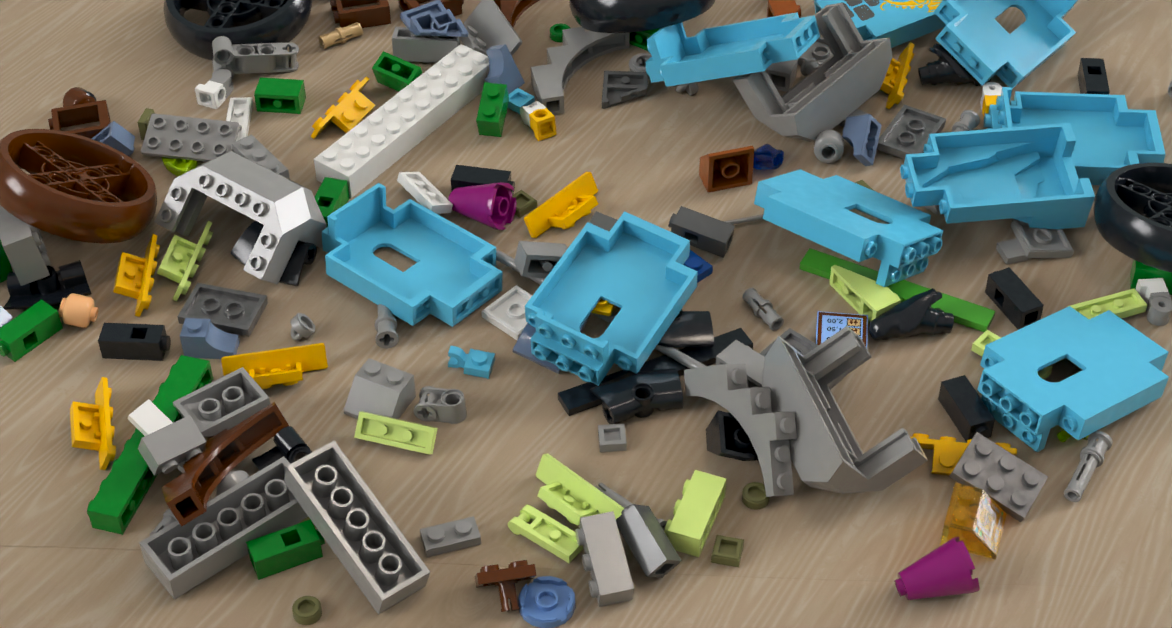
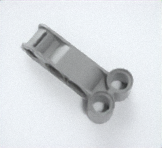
[212,36,299,80]

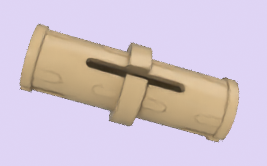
[318,22,363,49]

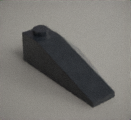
[706,410,758,461]

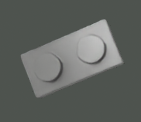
[420,516,481,557]

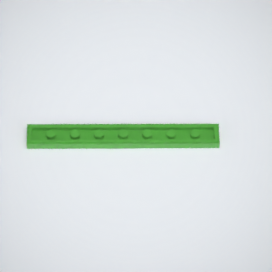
[799,248,995,332]

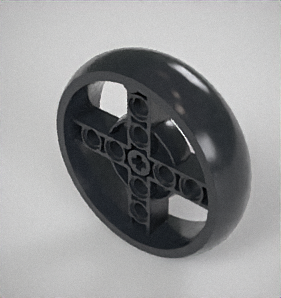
[164,0,312,61]
[569,0,715,33]
[1093,163,1172,272]

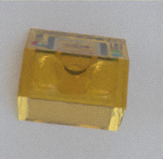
[940,483,1007,559]

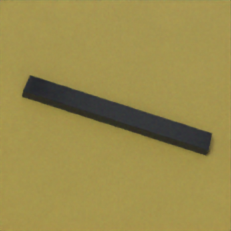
[558,328,753,416]

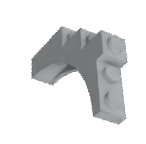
[531,27,629,115]
[684,363,797,497]

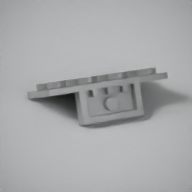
[460,0,522,56]
[141,114,240,162]

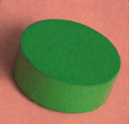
[550,23,571,42]

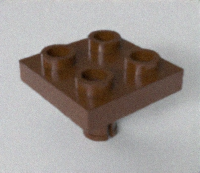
[475,560,537,612]

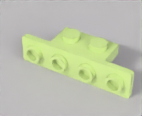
[157,221,213,301]
[536,453,624,530]

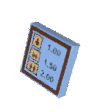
[816,311,868,348]

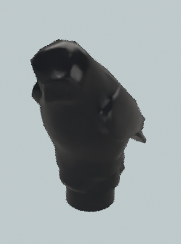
[918,43,991,86]
[869,288,954,340]

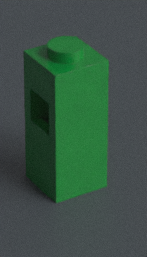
[314,177,349,228]
[0,300,63,362]
[246,519,325,580]

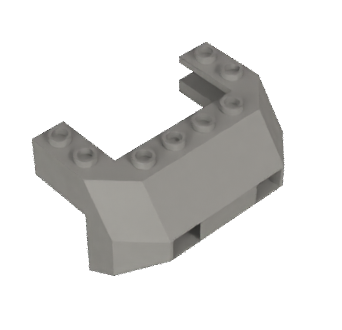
[733,3,893,142]
[154,151,327,284]
[762,326,928,494]

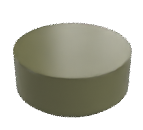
[742,482,770,510]
[292,596,322,625]

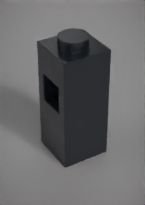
[1077,58,1110,95]
[451,165,515,195]
[985,267,1044,330]
[98,323,171,361]
[938,375,995,443]

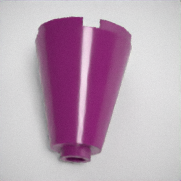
[448,182,517,230]
[894,536,980,600]

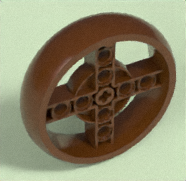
[0,129,157,244]

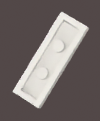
[397,172,453,215]

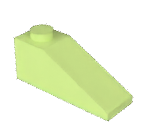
[829,265,901,324]

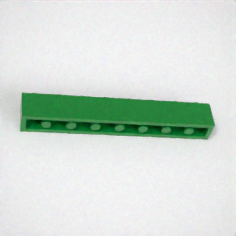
[87,355,214,535]

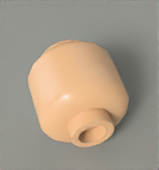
[59,293,99,329]

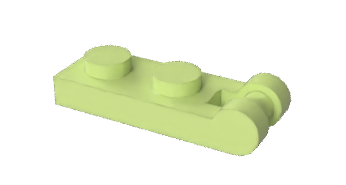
[507,505,584,563]

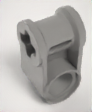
[414,386,467,424]

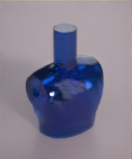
[753,144,784,170]

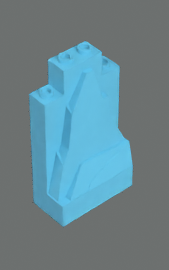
[900,123,1095,229]

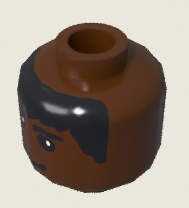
[63,87,97,107]

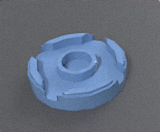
[518,576,576,628]

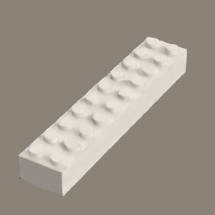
[314,44,489,198]

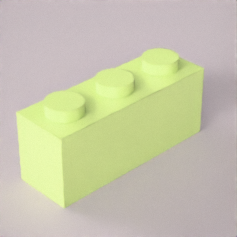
[664,470,727,557]

